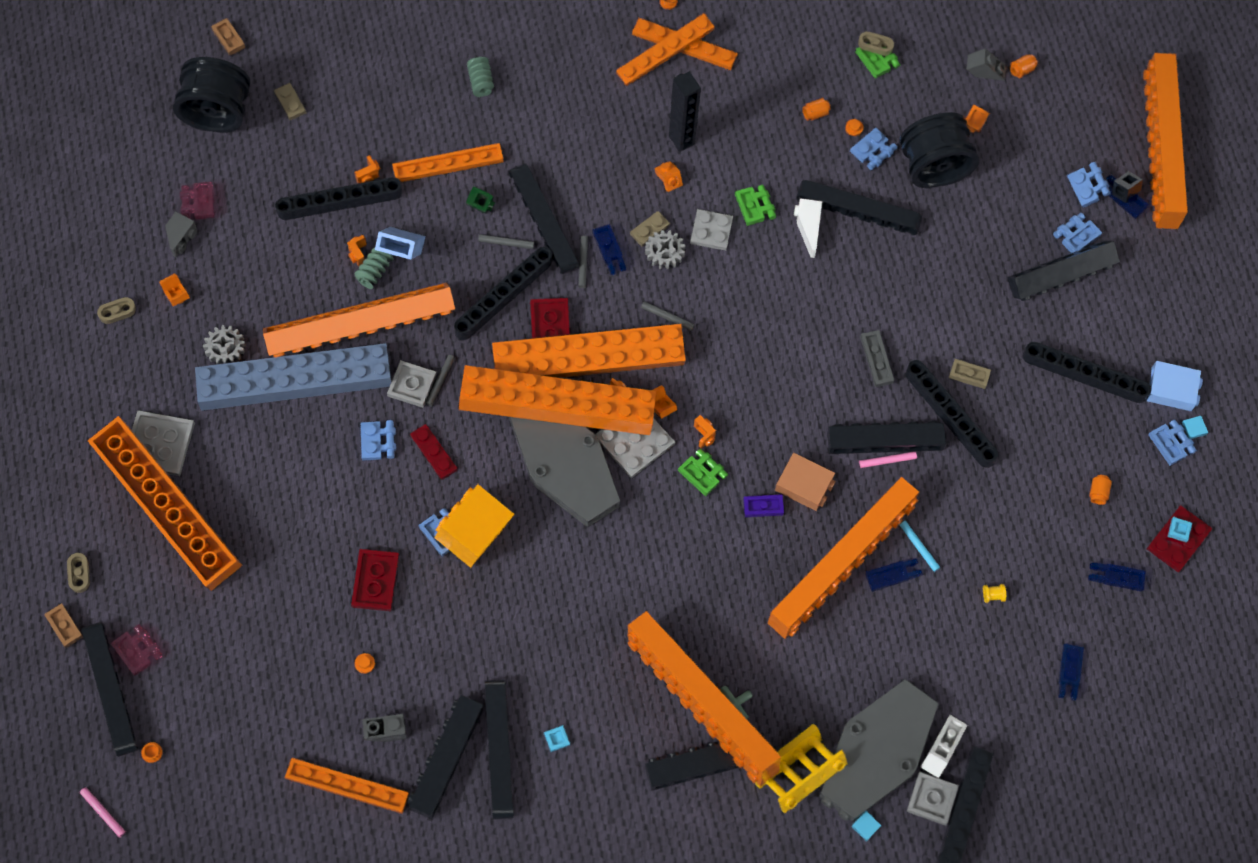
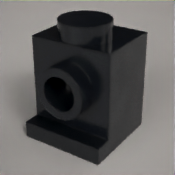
[1112,171,1143,203]

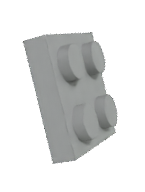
[690,209,733,251]
[387,360,437,408]
[906,772,958,826]

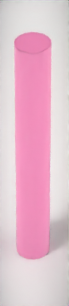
[859,452,917,468]
[80,787,126,838]

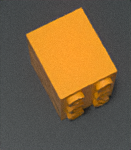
[435,484,514,568]

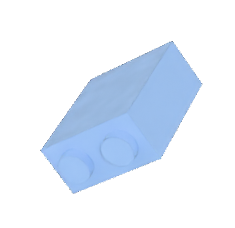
[375,227,425,259]
[1147,361,1203,411]

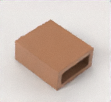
[775,453,836,511]

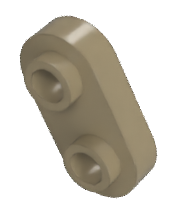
[858,32,894,56]
[97,297,136,324]
[67,553,90,593]

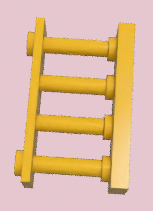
[755,724,848,814]

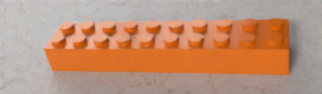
[1143,53,1188,229]
[263,283,455,357]
[492,324,686,378]
[459,365,656,435]
[88,416,242,591]
[768,477,919,639]
[627,611,781,787]

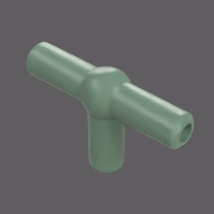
[720,686,752,719]

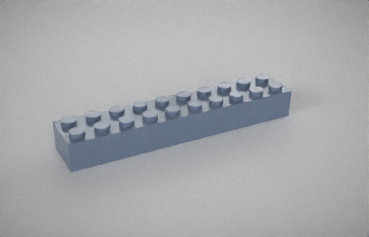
[195,343,391,411]

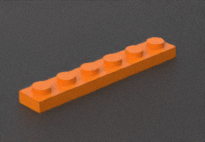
[616,13,714,86]
[632,18,737,70]
[392,143,504,182]
[285,758,409,814]

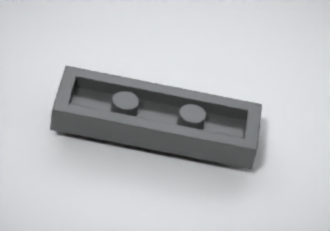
[860,330,894,387]

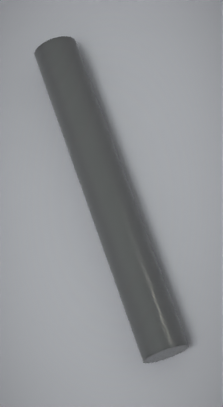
[478,234,534,249]
[578,236,588,288]
[641,301,695,331]
[425,355,455,407]

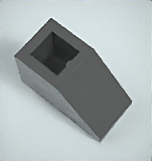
[967,48,1006,80]
[165,211,197,258]
[362,714,407,742]

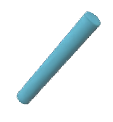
[900,521,940,572]

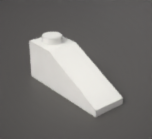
[794,199,822,258]
[921,715,967,778]

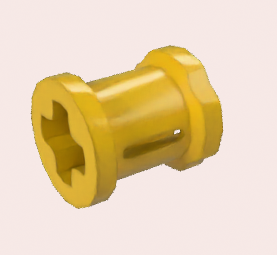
[983,584,1006,603]

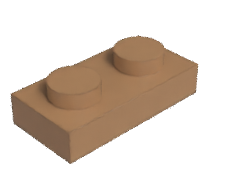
[211,18,245,56]
[44,603,83,648]

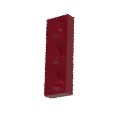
[410,424,458,480]

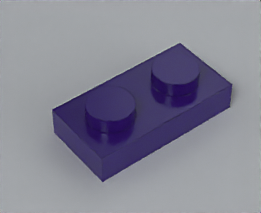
[743,495,784,517]

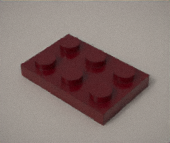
[530,298,570,339]
[1147,505,1212,573]
[351,549,399,611]

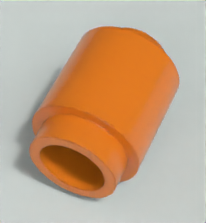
[1010,54,1038,78]
[802,98,830,121]
[1089,475,1112,505]

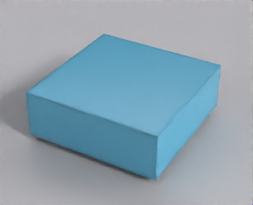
[1182,416,1208,439]
[1167,517,1192,542]
[544,725,570,752]
[852,811,881,841]

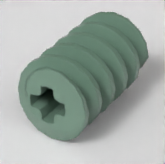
[467,57,494,97]
[355,248,394,289]

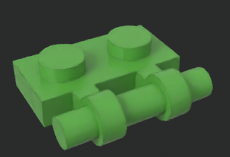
[856,43,900,79]
[735,185,776,226]
[678,448,728,496]

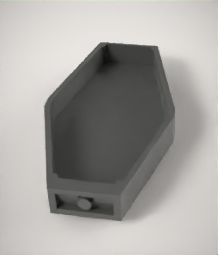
[510,417,620,527]
[819,679,939,822]

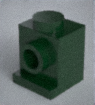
[465,186,495,214]

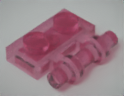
[180,182,214,219]
[111,624,163,676]

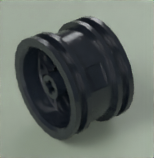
[173,57,251,133]
[899,112,979,189]

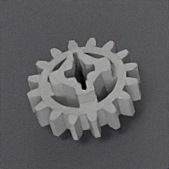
[645,230,685,269]
[203,325,246,365]

